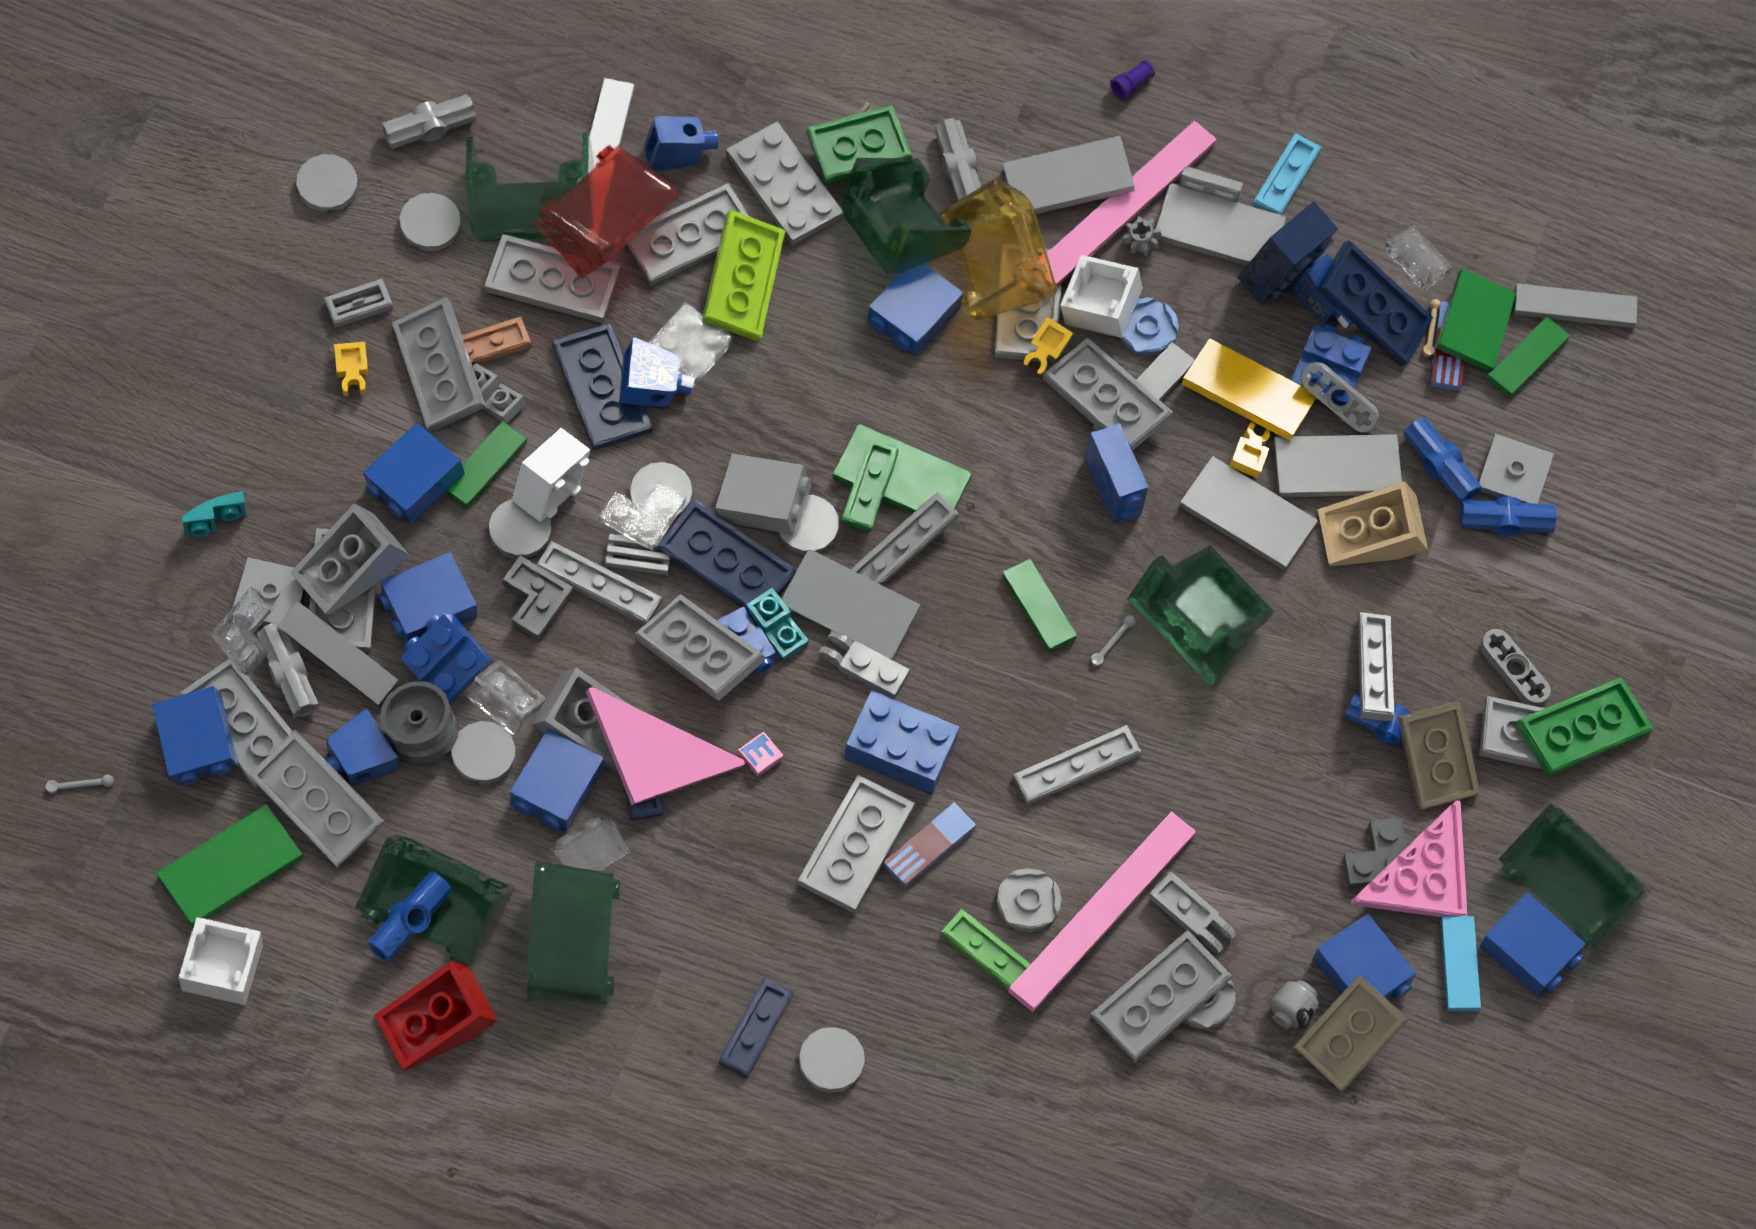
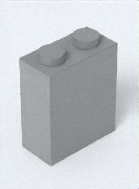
[715,454,811,534]

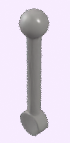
[1091,615,1135,667]
[45,775,114,794]

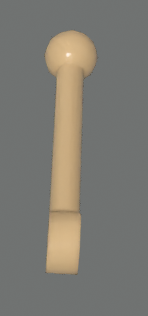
[1422,299,1440,358]

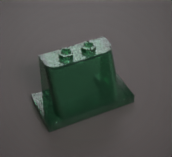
[1127,545,1274,687]

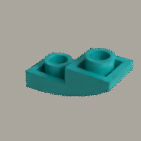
[182,491,247,537]
[746,588,809,662]

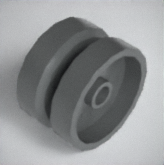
[380,681,459,764]

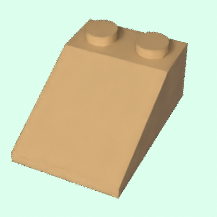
[1317,481,1428,566]

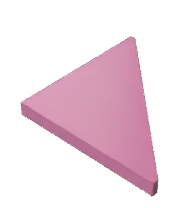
[586,687,745,805]
[1351,801,1468,917]

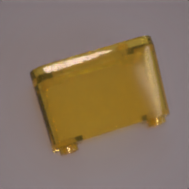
[938,178,1057,320]

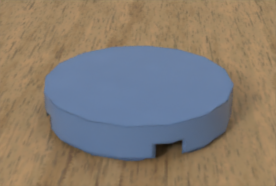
[1119,297,1179,357]

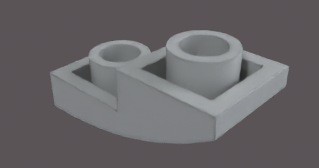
[473,363,526,424]

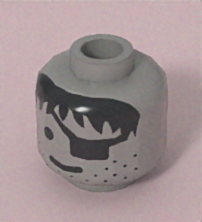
[1270,980,1319,1029]

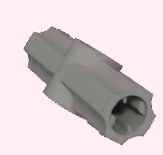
[382,94,477,149]
[935,118,984,210]
[257,623,319,718]

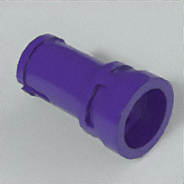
[1110,60,1155,100]

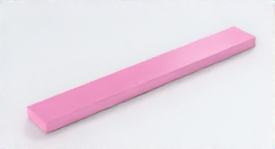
[1031,121,1217,290]
[1008,811,1196,1012]

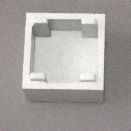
[1060,255,1143,338]
[512,428,590,522]
[179,917,263,1005]

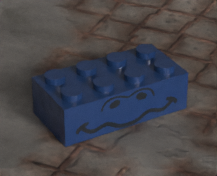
[1237,201,1338,305]

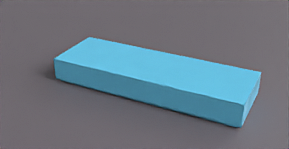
[1252,133,1322,215]
[1440,916,1481,1012]

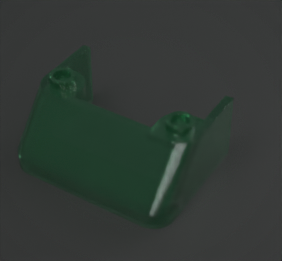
[466,132,594,241]

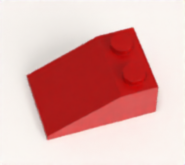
[374,961,498,1071]

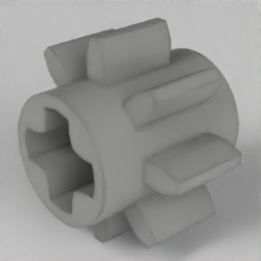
[1123,216,1162,256]

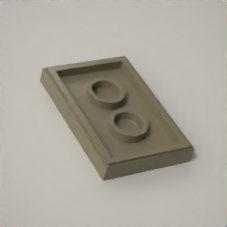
[1397,701,1481,810]
[1294,975,1409,1092]

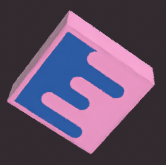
[738,732,783,777]

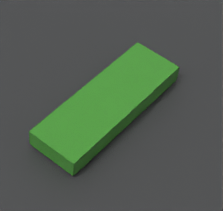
[940,909,1031,990]

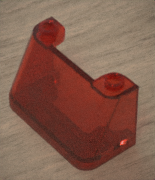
[533,144,680,278]

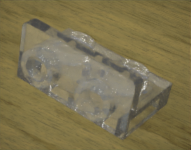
[1385,224,1453,291]
[468,660,546,735]
[550,816,630,886]

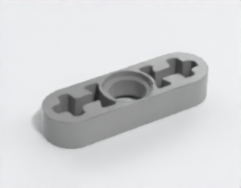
[1302,362,1379,432]
[1480,629,1551,707]

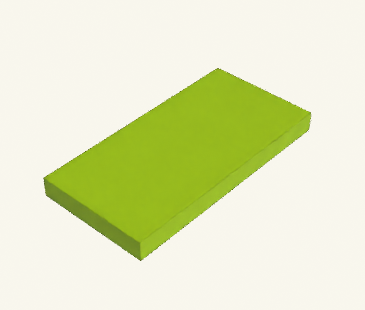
[702,209,785,342]

